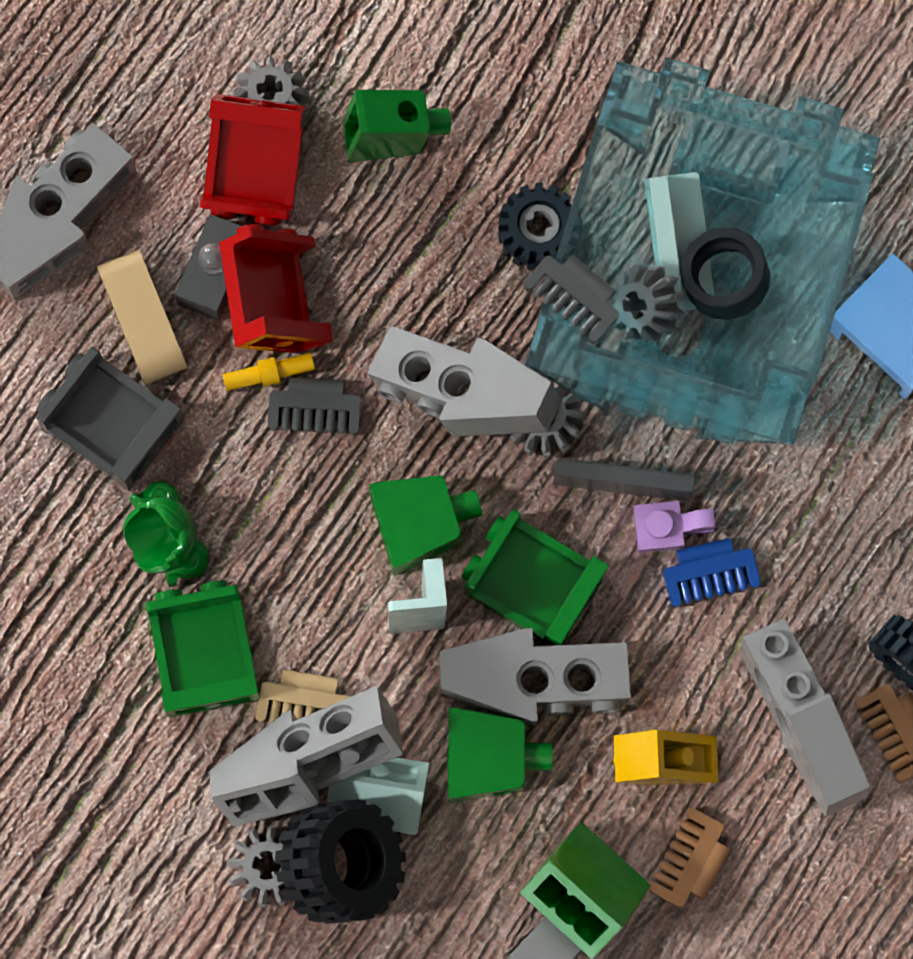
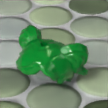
[123,481,209,587]

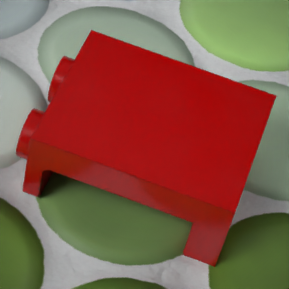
[200,94,306,225]
[219,224,333,354]

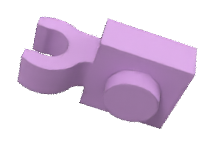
[633,501,716,553]

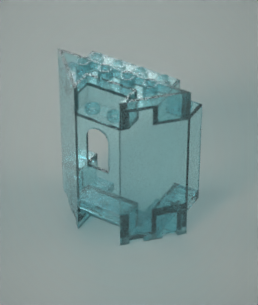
[525,57,881,444]

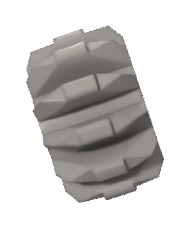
[232,56,309,106]
[611,263,686,342]
[511,383,584,459]
[227,826,286,908]

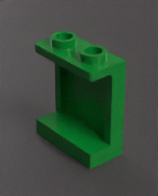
[461,509,609,646]
[145,580,259,718]

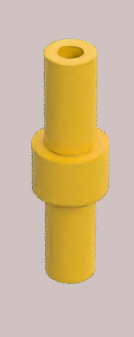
[222,352,315,392]

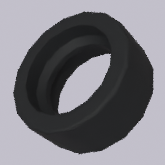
[680,227,771,320]

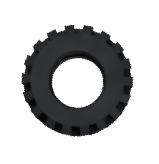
[275,799,406,924]

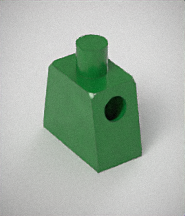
[342,90,451,163]
[369,475,482,576]
[447,708,552,803]

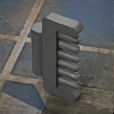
[524,255,619,345]
[268,377,361,436]

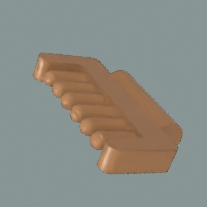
[854,684,913,783]
[648,808,731,908]

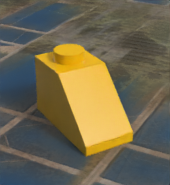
[613,730,719,785]

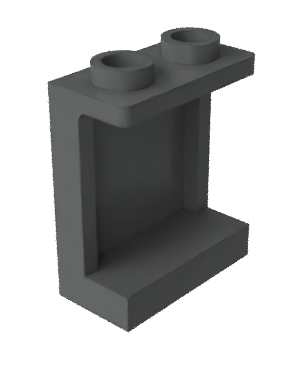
[36,346,184,491]

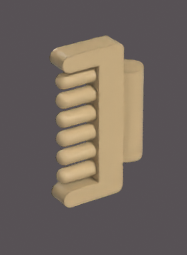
[256,669,350,723]

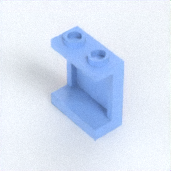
[825,253,913,400]

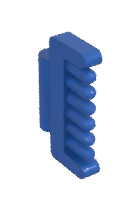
[662,538,760,608]

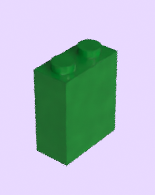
[520,821,651,959]

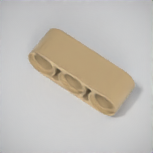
[97,250,187,385]

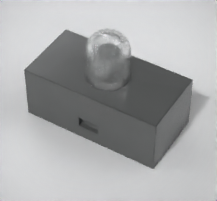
[175,214,241,321]

